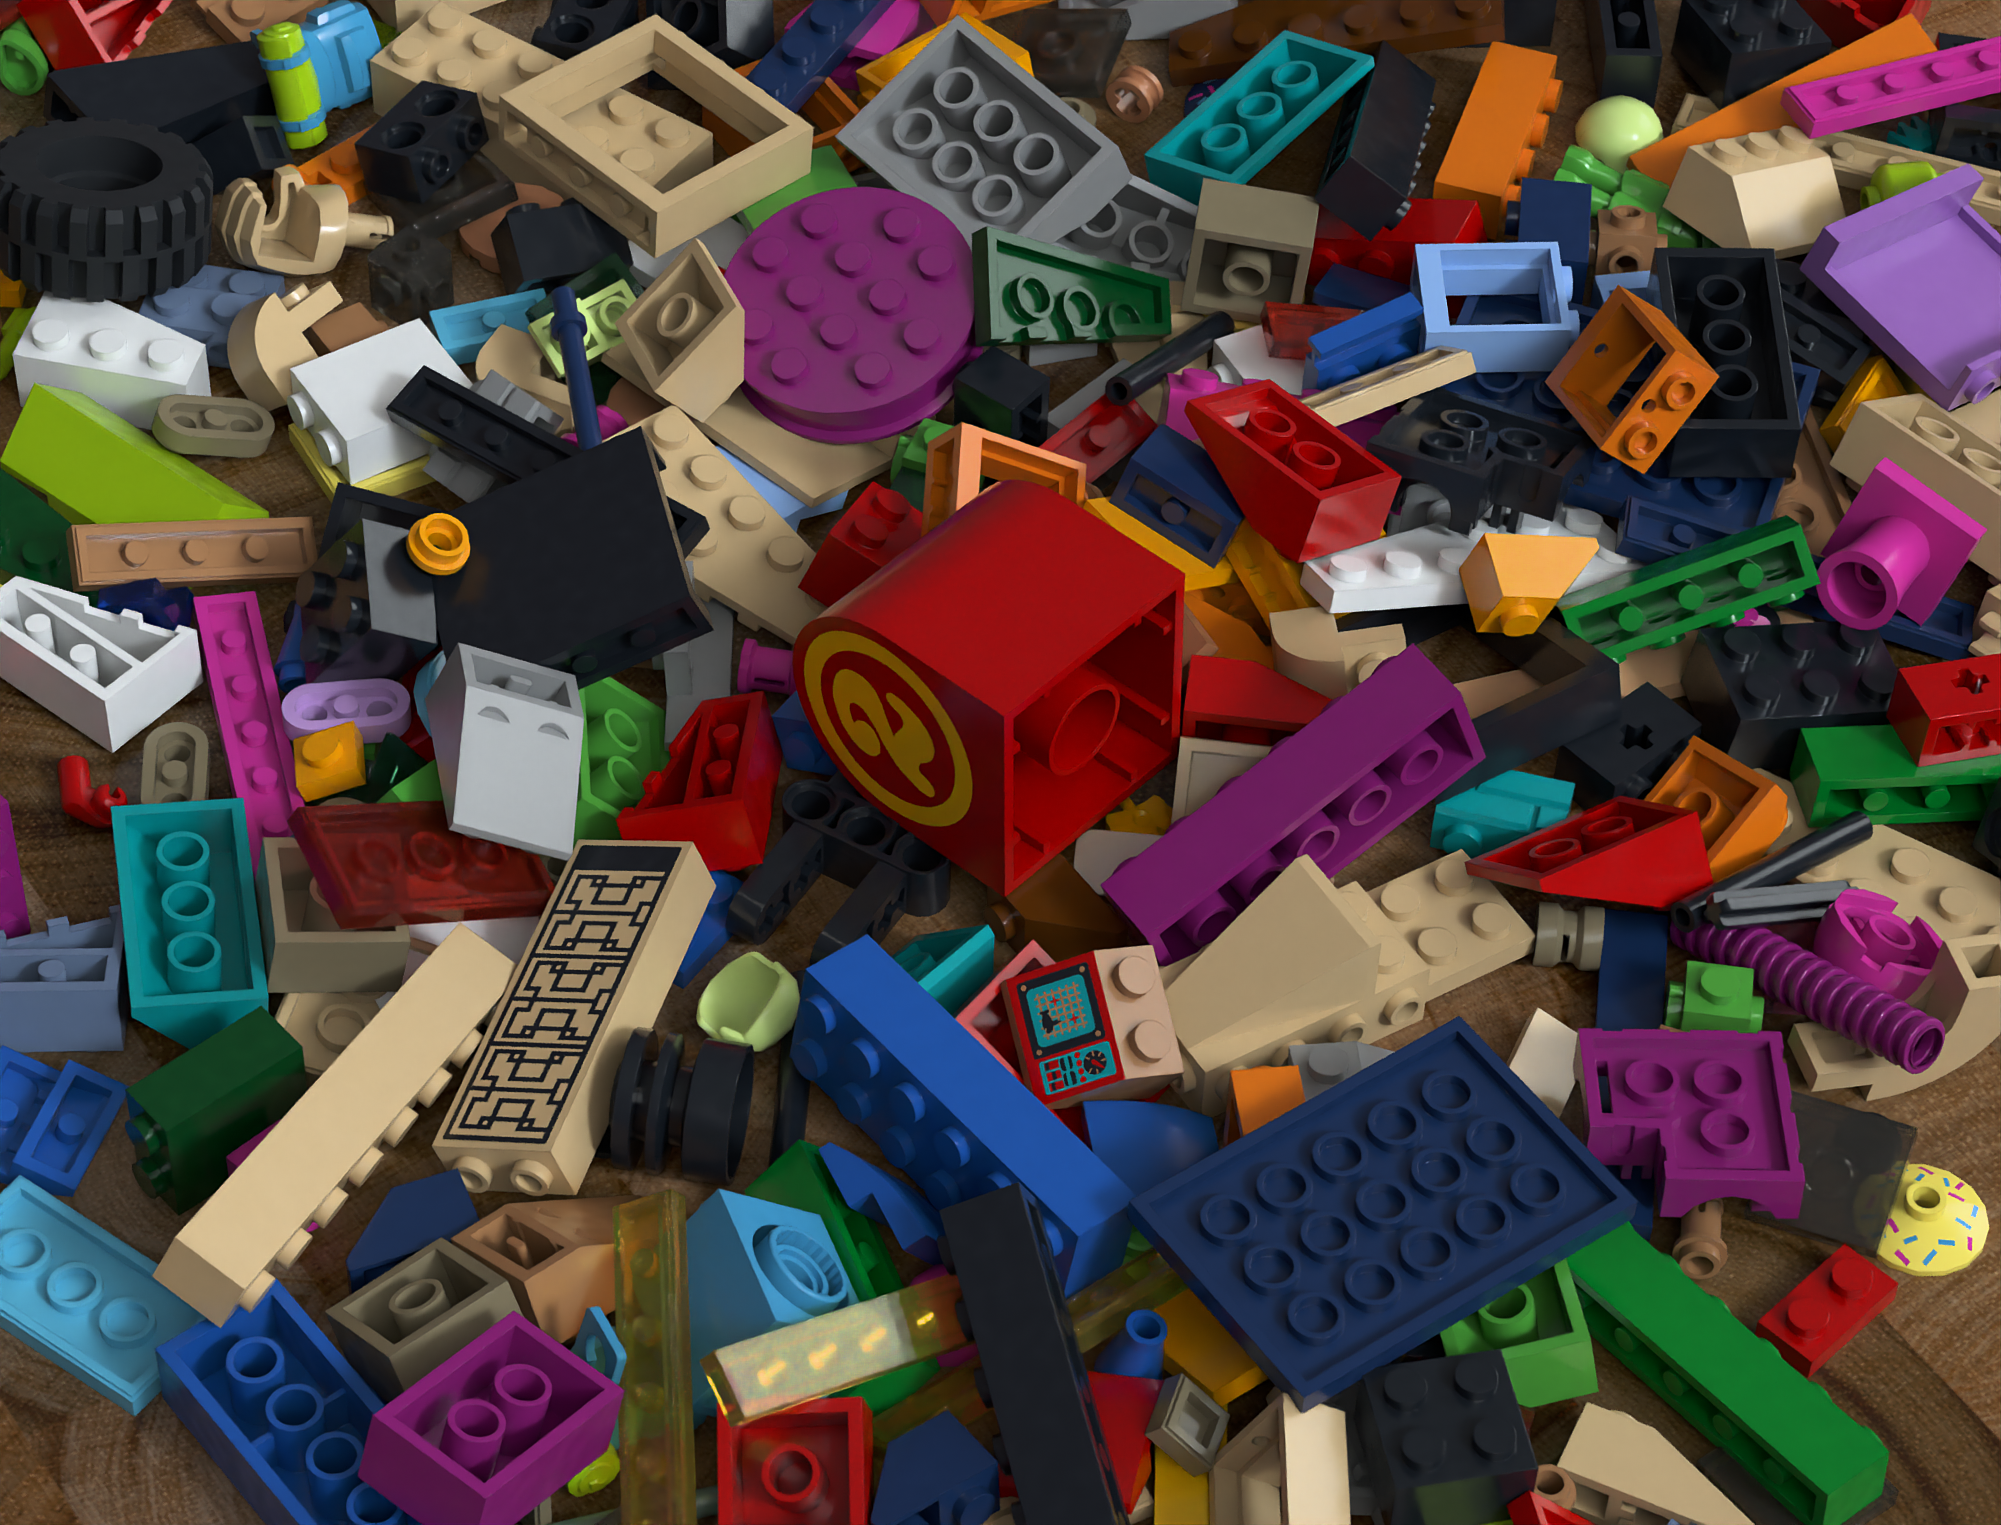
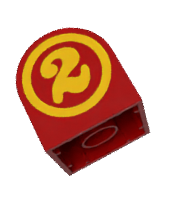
[792,480,1185,898]

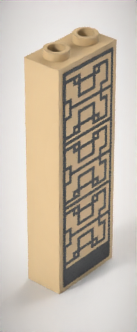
[432,839,716,1196]

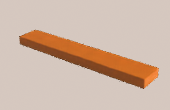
[1626,13,1938,188]

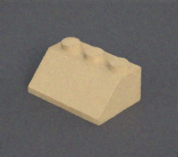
[1663,126,1846,259]

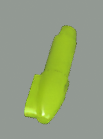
[0,306,36,382]

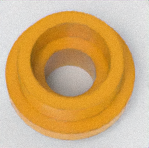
[406,513,470,575]

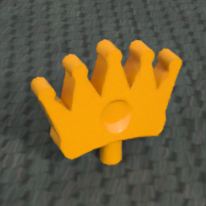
[1105,795,1173,835]

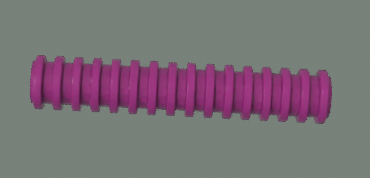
[1670,921,1945,1074]

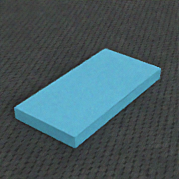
[0,1175,207,1416]

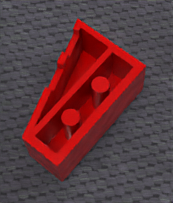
[16,0,173,71]
[1306,198,1488,325]

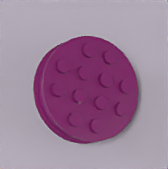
[724,187,984,444]

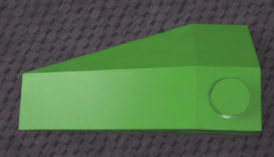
[1439,1258,1599,1408]

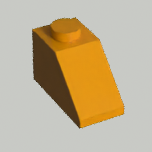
[1459,533,1599,637]

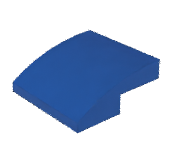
[0,1045,129,1197]
[1081,1100,1219,1195]
[818,1142,945,1266]

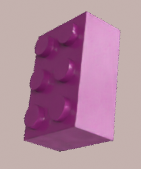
[357,1311,625,1525]

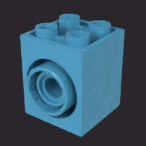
[632,1188,878,1417]

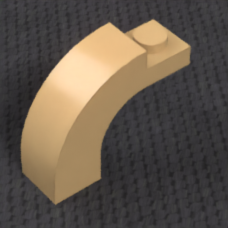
[1788,933,2001,1101]

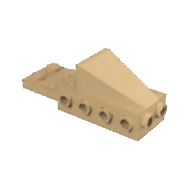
[1158,849,1536,1117]

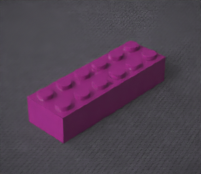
[1100,643,1486,967]

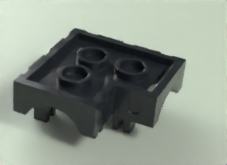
[1366,387,1597,536]

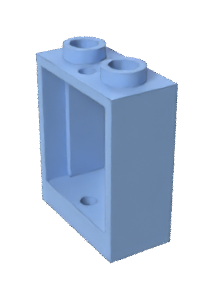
[1410,242,1580,373]

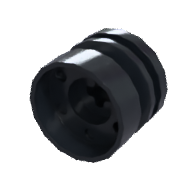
[609,1027,755,1186]

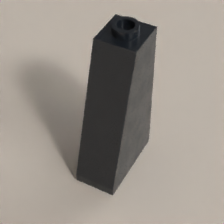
[43,41,277,144]

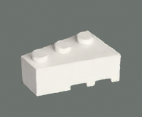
[12,291,211,430]
[0,576,203,753]

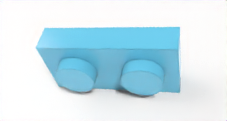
[429,288,553,365]

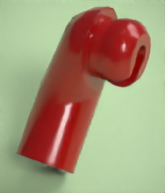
[57,755,128,829]

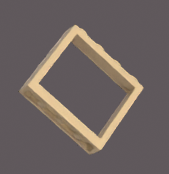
[498,14,814,258]

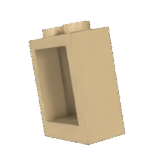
[1208,1392,1351,1525]

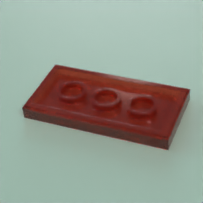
[287,800,555,930]

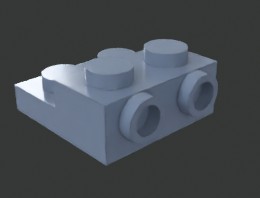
[138,265,285,369]

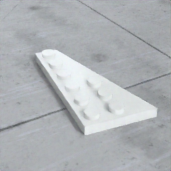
[1300,503,1650,614]

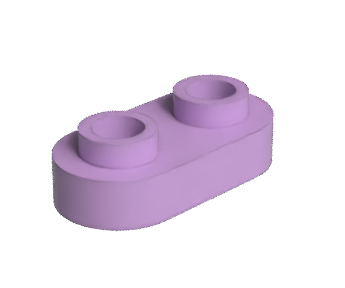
[281,678,412,744]

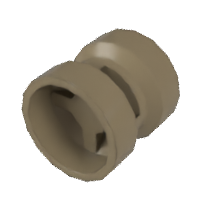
[1532,901,1605,972]

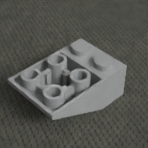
[425,642,584,861]

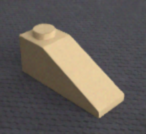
[1557,1402,1755,1525]

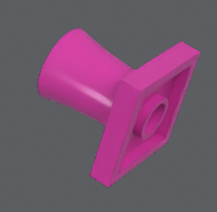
[1816,457,1988,630]

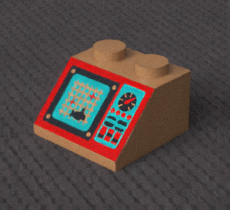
[1000,945,1185,1110]

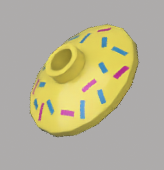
[1852,1164,1989,1276]

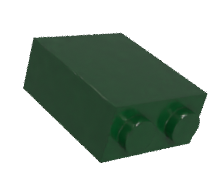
[125,1006,307,1216]

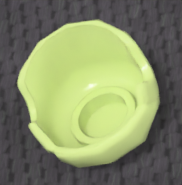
[1575,95,1663,174]
[696,951,800,1052]

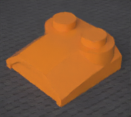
[1644,735,1788,883]

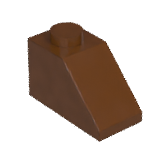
[984,853,1128,963]

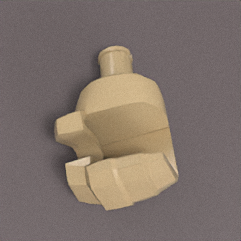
[214,166,394,277]

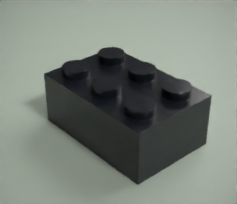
[1680,621,1898,770]

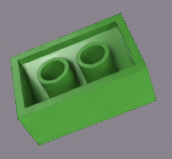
[573,677,670,849]

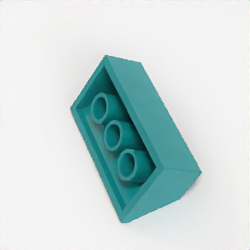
[1144,30,1375,206]
[111,798,268,1049]

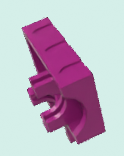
[1573,1028,1805,1219]

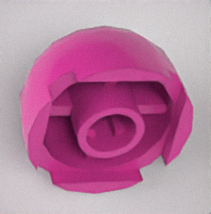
[1813,889,1943,1001]

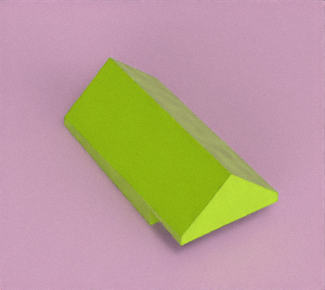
[0,383,269,591]

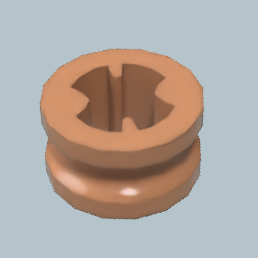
[1106,65,1163,123]

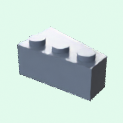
[0,904,130,1053]

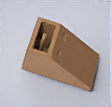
[450,1195,686,1345]

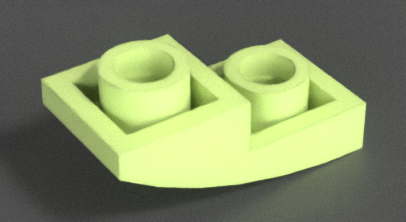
[527,278,637,379]

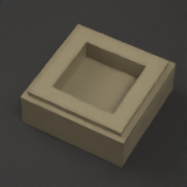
[1145,1373,1230,1477]

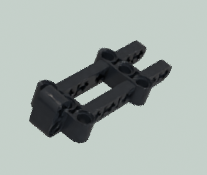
[726,770,951,966]

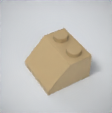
[615,238,745,423]

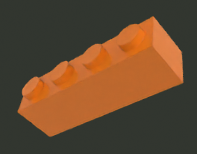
[1433,42,1563,240]

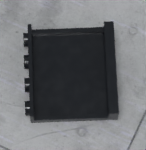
[432,426,714,690]

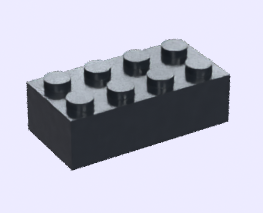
[1645,248,1801,478]

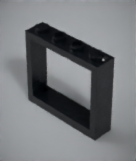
[1335,604,1622,805]

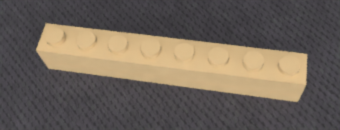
[152,922,518,1328]

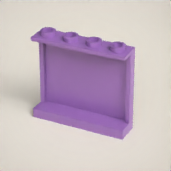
[1799,164,2001,411]

